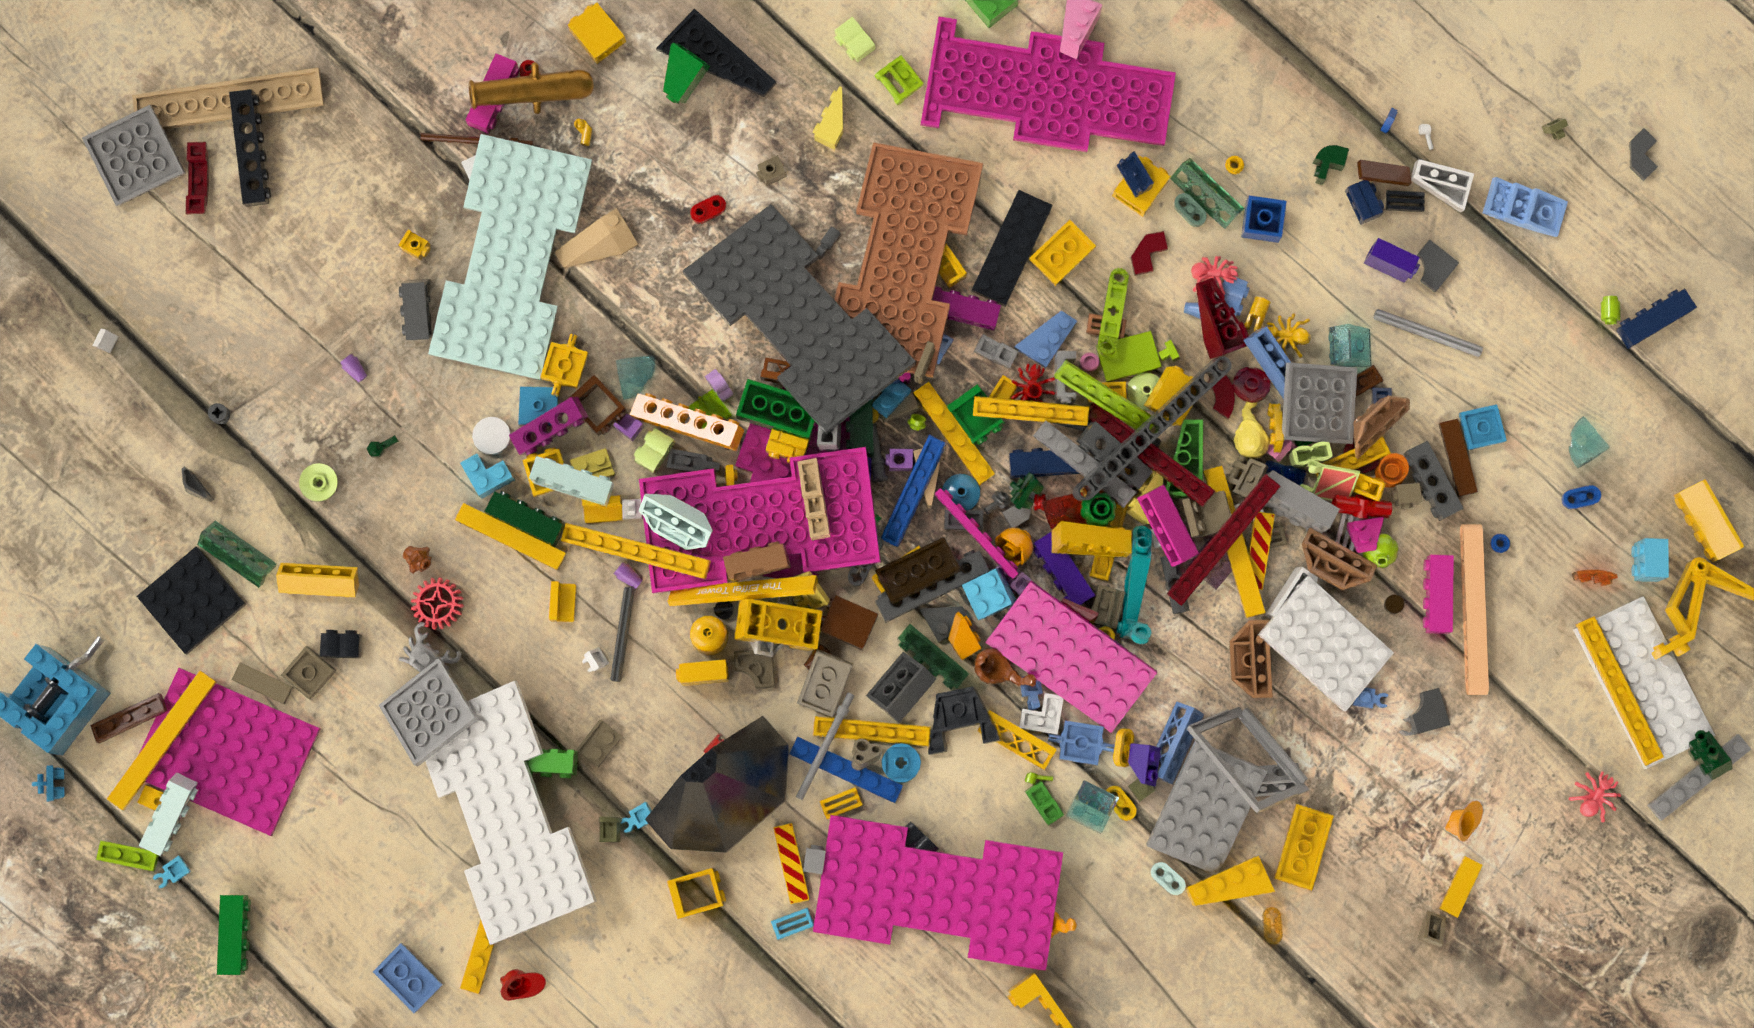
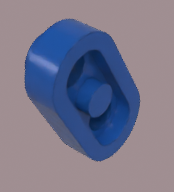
[1561,485,1601,509]

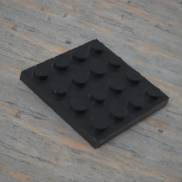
[136,546,246,655]

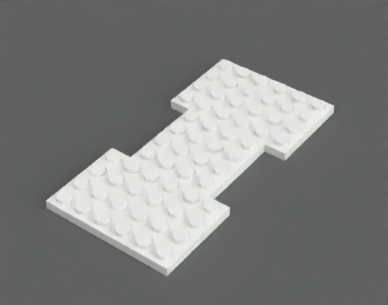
[425,681,597,945]

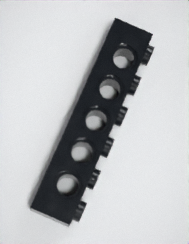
[229,89,271,207]

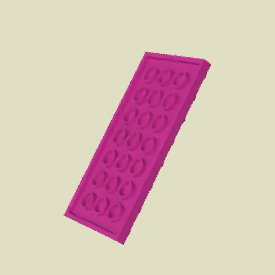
[985,581,1157,733]

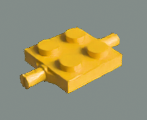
[540,334,588,397]

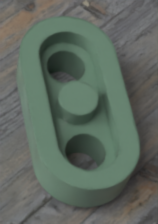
[1174,193,1207,227]

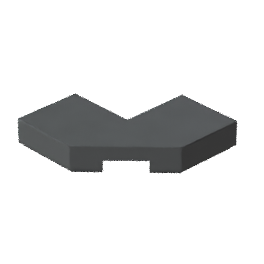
[1629,128,1658,181]

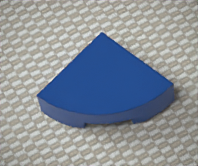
[1380,108,1398,133]

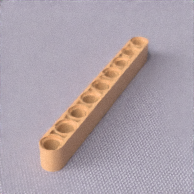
[1460,524,1489,695]

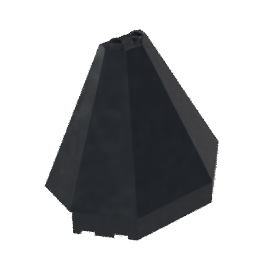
[645,716,789,853]

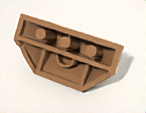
[1353,396,1410,459]
[1302,528,1377,590]
[1229,620,1273,698]

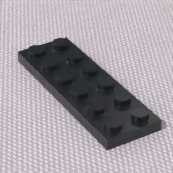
[971,190,1053,307]

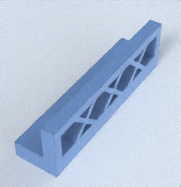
[1156,702,1204,784]

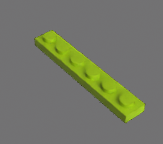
[1054,360,1154,430]

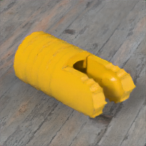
[1244,296,1271,332]

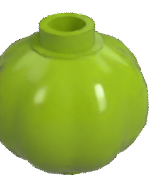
[1362,534,1399,568]

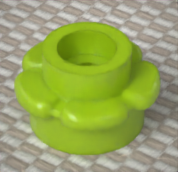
[908,414,926,431]

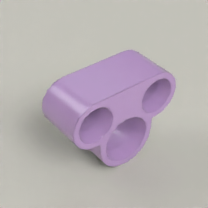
[704,369,734,402]

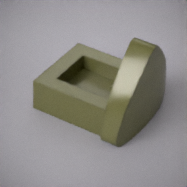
[599,816,622,842]

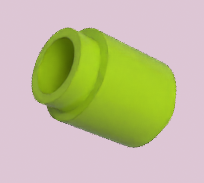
[1601,296,1621,325]

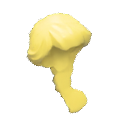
[1233,402,1270,459]

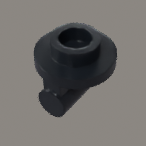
[713,601,734,619]

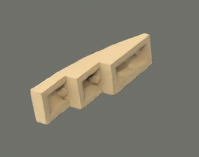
[798,458,831,541]

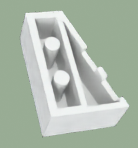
[1265,567,1318,619]

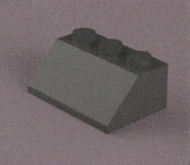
[866,652,936,723]

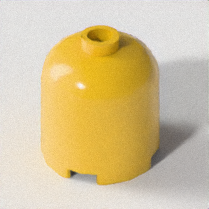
[690,616,729,655]

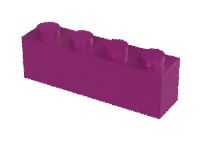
[932,286,1001,331]

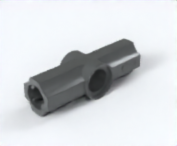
[1160,556,1190,614]

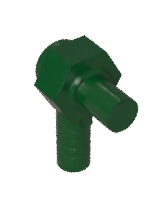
[366,435,399,458]

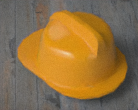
[1445,801,1483,842]

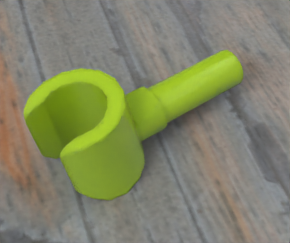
[1025,772,1053,785]

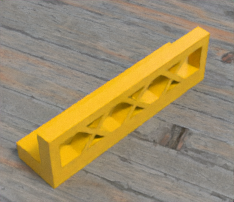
[977,710,1057,770]

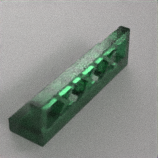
[1170,158,1245,229]
[197,520,277,588]

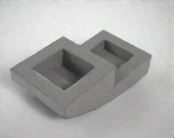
[973,334,1018,368]

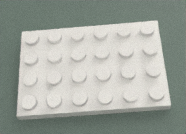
[1258,576,1394,711]

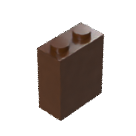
[820,595,878,651]

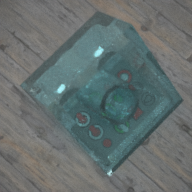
[1328,324,1372,367]
[1065,780,1119,834]

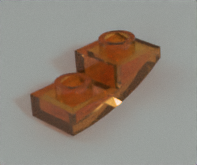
[1572,570,1618,586]

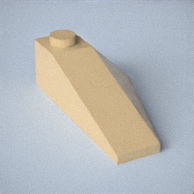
[554,208,638,268]

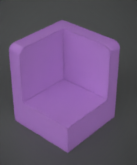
[613,413,644,442]

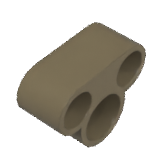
[851,739,882,770]

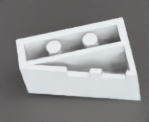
[1411,159,1474,212]

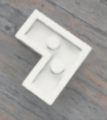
[1019,693,1063,735]

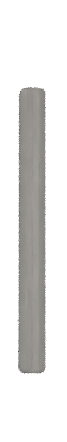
[1373,309,1483,357]

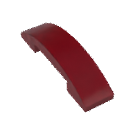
[185,142,209,215]

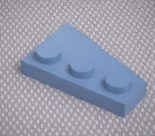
[1014,311,1077,369]

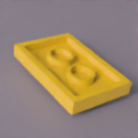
[1029,220,1096,286]

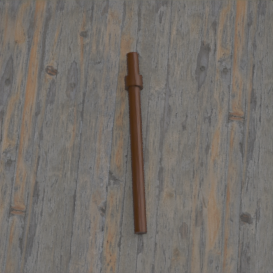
[420,133,534,146]

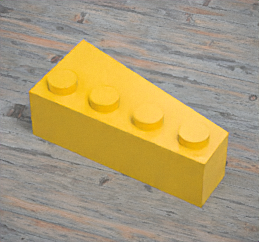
[1185,856,1275,906]

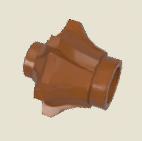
[403,546,432,574]

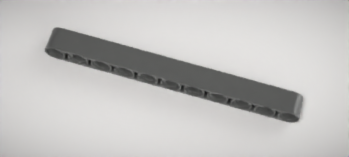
[1073,356,1232,501]

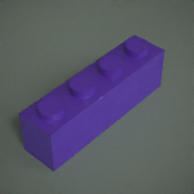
[1033,532,1095,605]

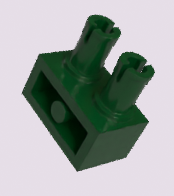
[1688,730,1733,780]

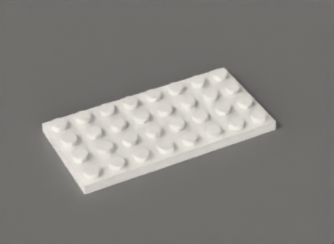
[1573,596,1715,769]

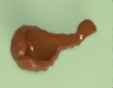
[974,648,1037,687]

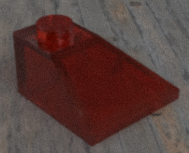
[1042,492,1088,530]

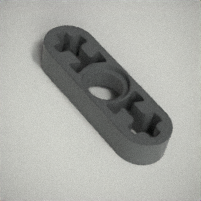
[848,535,883,586]

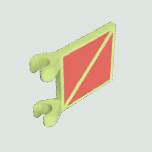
[1300,460,1360,501]

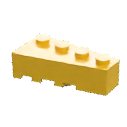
[1052,521,1132,557]

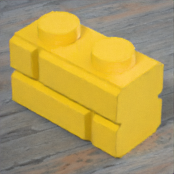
[766,428,809,463]

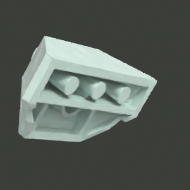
[639,494,713,550]

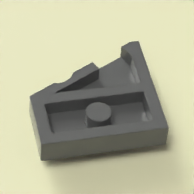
[920,606,972,643]

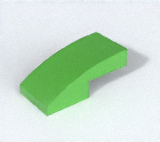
[1025,780,1064,826]

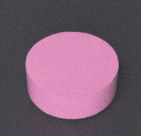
[1080,353,1099,373]

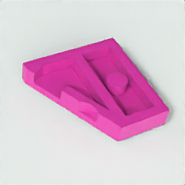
[1346,517,1384,553]

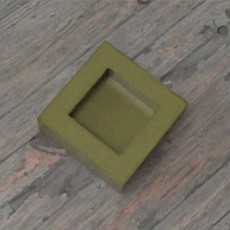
[1128,779,1155,802]

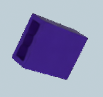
[1364,238,1420,283]

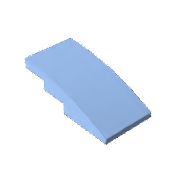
[1482,177,1568,237]

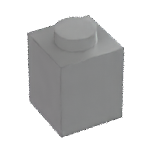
[803,845,826,874]

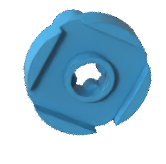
[882,743,921,783]

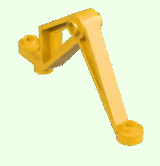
[1651,557,1754,660]

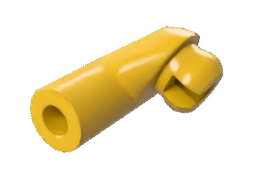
[574,118,592,146]

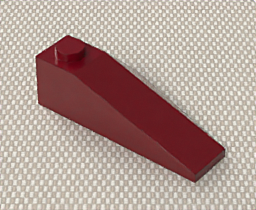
[1196,278,1249,359]

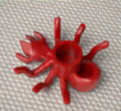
[1011,364,1055,402]

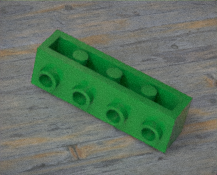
[217,895,251,975]

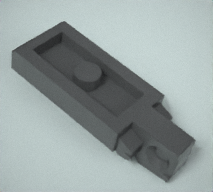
[667,449,721,472]

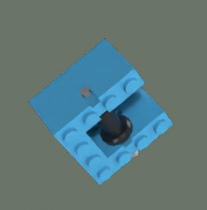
[0,636,111,756]

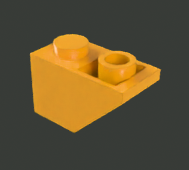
[948,612,981,660]

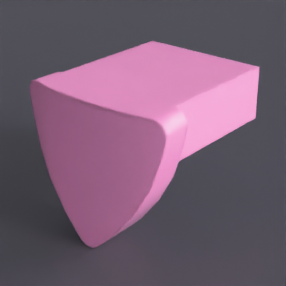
[1267,440,1297,462]

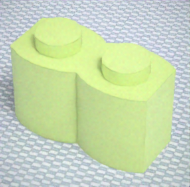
[834,17,876,62]
[634,428,675,474]
[1289,442,1333,469]

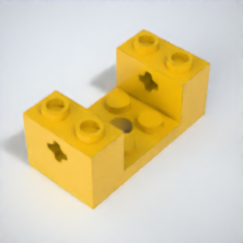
[735,599,822,651]
[1007,972,1073,1028]

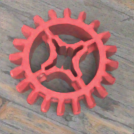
[411,577,464,630]

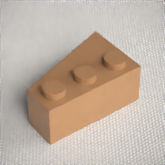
[723,541,791,582]

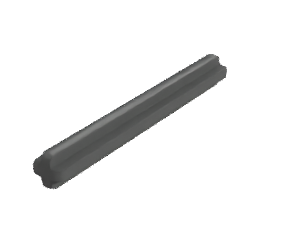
[610,587,635,682]

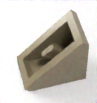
[1417,910,1446,947]

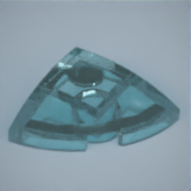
[616,356,655,400]
[1569,416,1610,469]

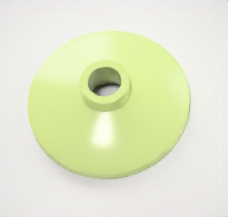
[1127,372,1160,410]
[299,463,338,501]

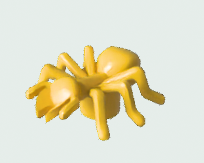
[1267,313,1311,358]

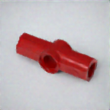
[1332,495,1392,519]

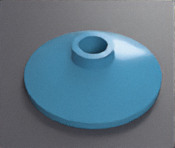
[942,474,980,510]

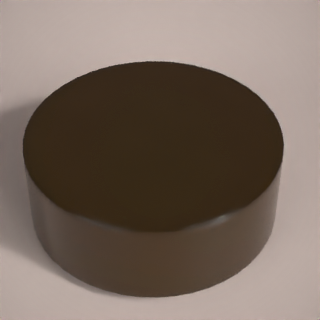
[1384,594,1404,614]

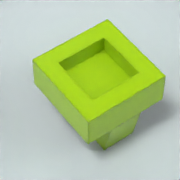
[1158,340,1181,362]

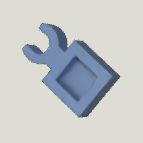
[1352,687,1388,709]

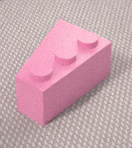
[1060,0,1102,59]

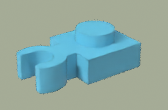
[621,802,652,833]
[153,855,191,888]

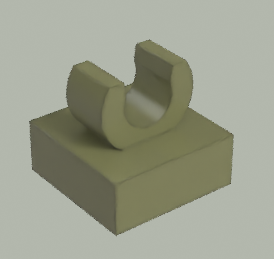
[1542,118,1568,140]

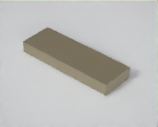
[231,663,293,704]

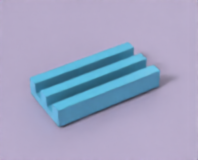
[771,908,814,940]

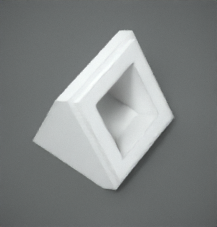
[93,329,119,353]

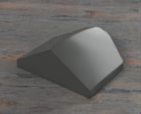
[181,466,214,502]

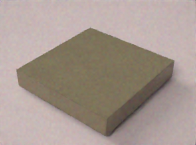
[281,646,336,700]

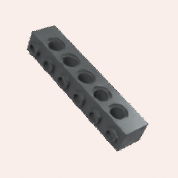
[875,550,990,623]

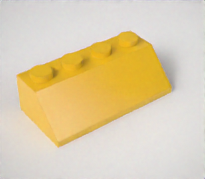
[1674,479,1744,562]

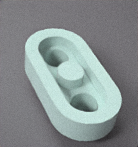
[1150,862,1186,895]

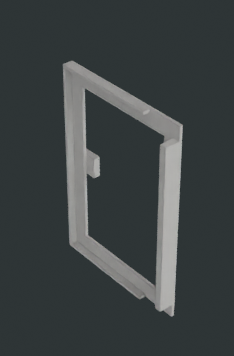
[1187,707,1309,813]

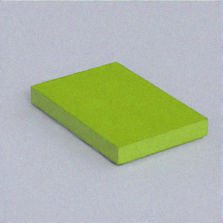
[1096,331,1161,382]

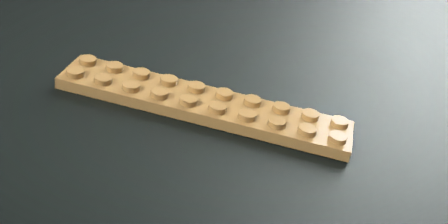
[132,68,324,129]

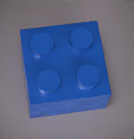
[1241,195,1287,243]

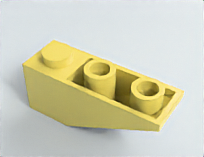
[813,86,843,150]
[1126,469,1163,525]

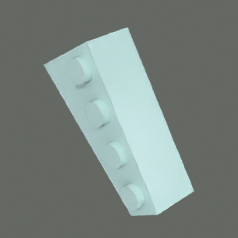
[529,456,614,507]
[139,773,198,856]

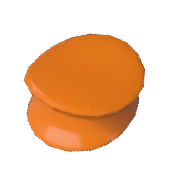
[1375,453,1409,488]

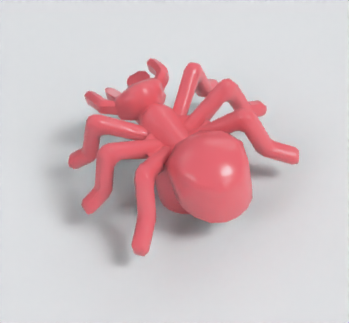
[1191,256,1238,295]
[1569,771,1621,823]

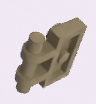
[1226,455,1268,498]

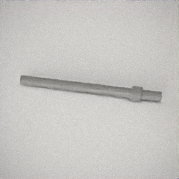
[796,693,854,800]

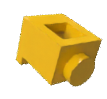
[398,229,430,261]

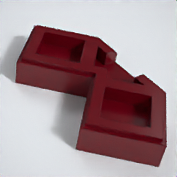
[1131,231,1168,276]

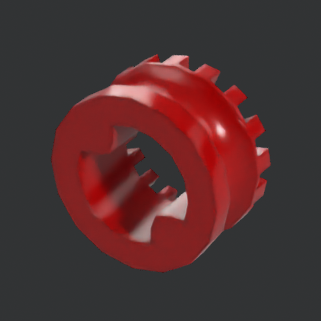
[1034,494,1046,511]

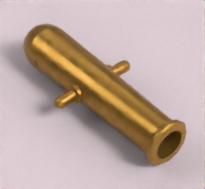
[468,62,594,114]

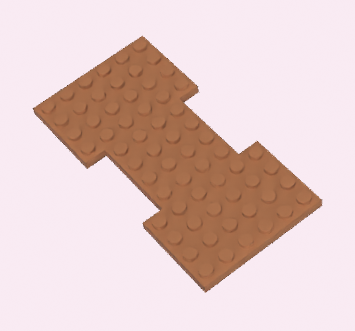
[834,142,984,378]

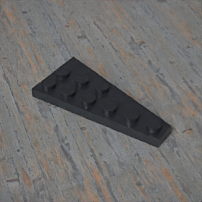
[656,8,777,97]

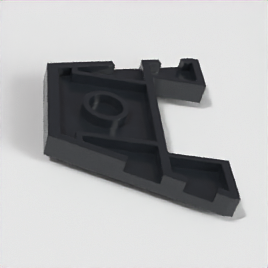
[928,686,1002,755]

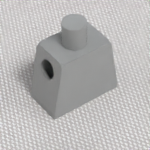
[817,423,841,452]

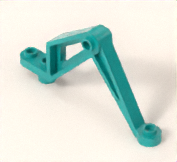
[1116,526,1152,644]

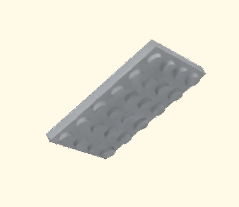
[1146,740,1268,874]

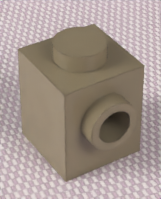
[756,155,787,186]
[1391,483,1422,509]

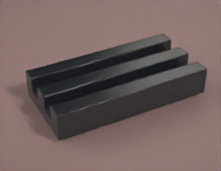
[1385,190,1425,212]

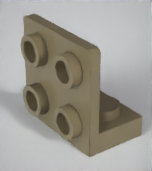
[1182,491,1231,538]

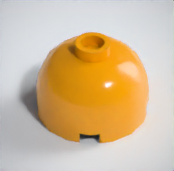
[995,527,1033,566]

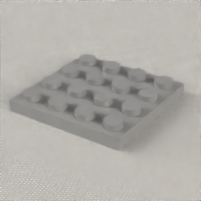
[82,105,185,206]
[1282,363,1357,444]
[379,658,478,767]

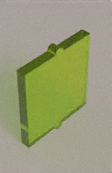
[688,389,732,429]

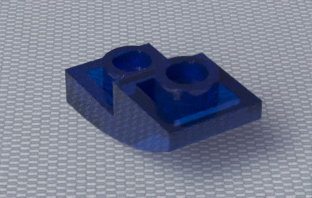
[1265,460,1306,486]

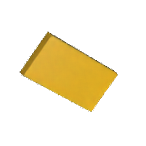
[1274,804,1334,891]

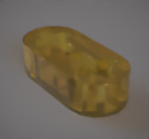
[1262,907,1283,944]

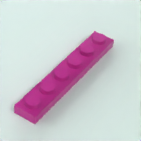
[935,488,1019,580]

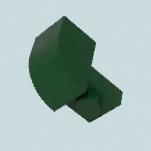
[1312,145,1349,185]

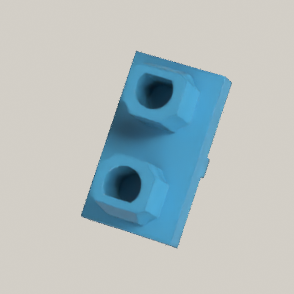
[32,765,65,802]

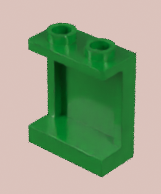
[946,384,1006,445]

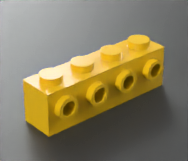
[276,563,359,597]

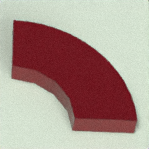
[1207,369,1235,419]

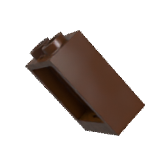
[568,375,627,436]

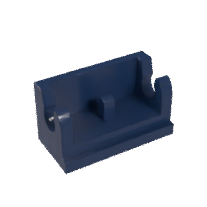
[1116,151,1154,198]

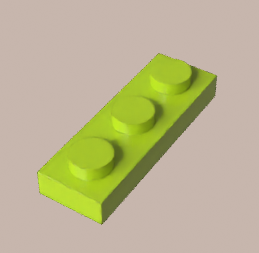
[96,840,159,871]

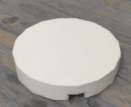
[472,417,511,455]

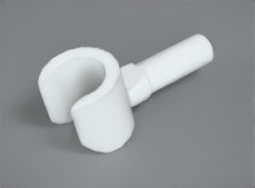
[1418,124,1434,150]

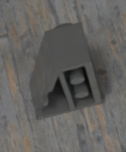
[399,279,432,340]

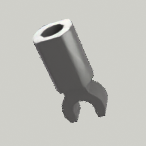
[815,227,841,260]

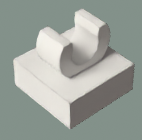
[622,499,642,520]
[582,647,609,672]

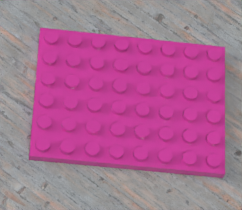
[138,668,321,836]

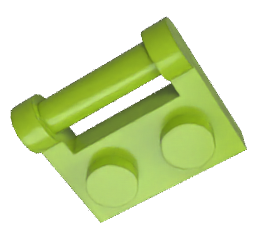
[874,55,924,105]

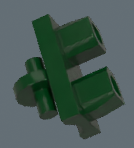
[1009,472,1044,510]

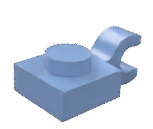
[1020,676,1043,710]

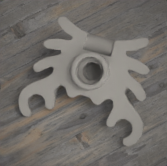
[399,622,461,672]

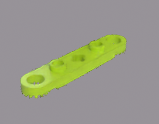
[1097,268,1129,357]

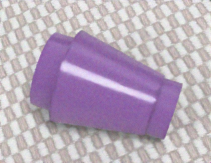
[340,354,367,383]
[613,562,643,589]

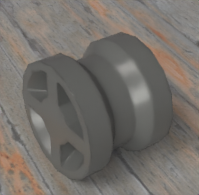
[208,403,231,424]

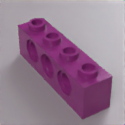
[509,397,589,456]

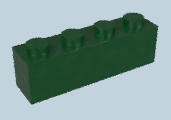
[484,491,564,547]

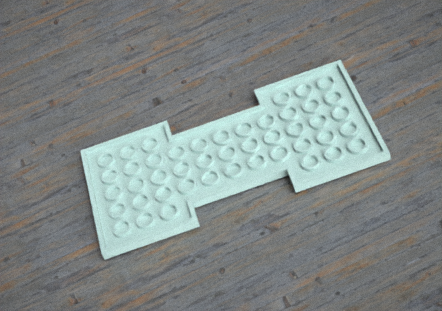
[428,134,592,380]

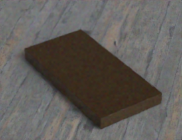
[875,537,961,604]

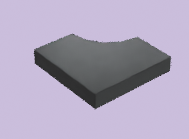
[1417,239,1459,292]
[1409,688,1450,735]

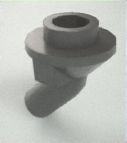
[984,491,1010,514]

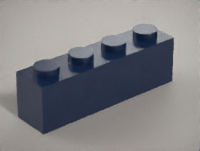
[1616,288,1697,349]
[1008,445,1080,479]

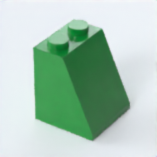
[663,42,710,104]

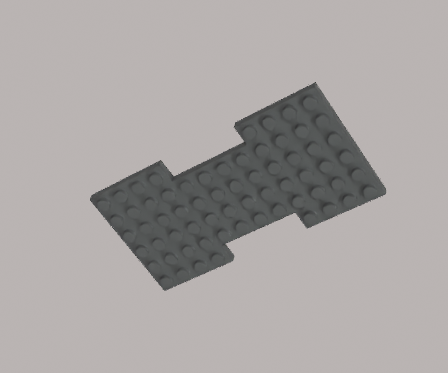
[683,204,916,434]

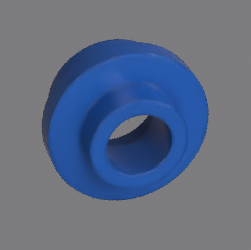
[1490,534,1510,553]

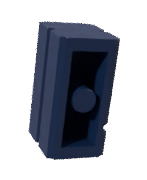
[1345,180,1384,225]

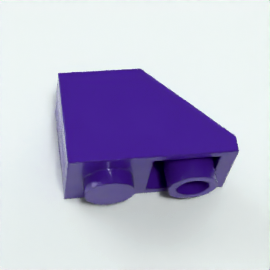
[1128,743,1161,786]

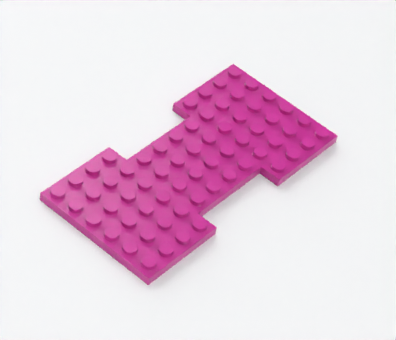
[639,447,881,594]
[813,815,1064,971]

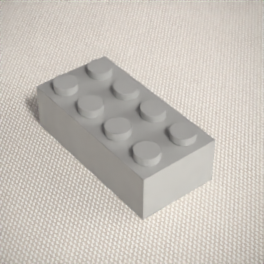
[1264,470,1339,534]

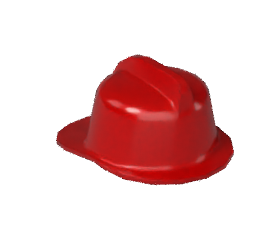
[500,969,546,1001]

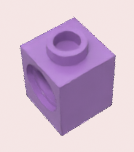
[886,449,913,471]

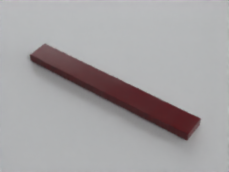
[1088,402,1215,507]
[1166,474,1281,606]

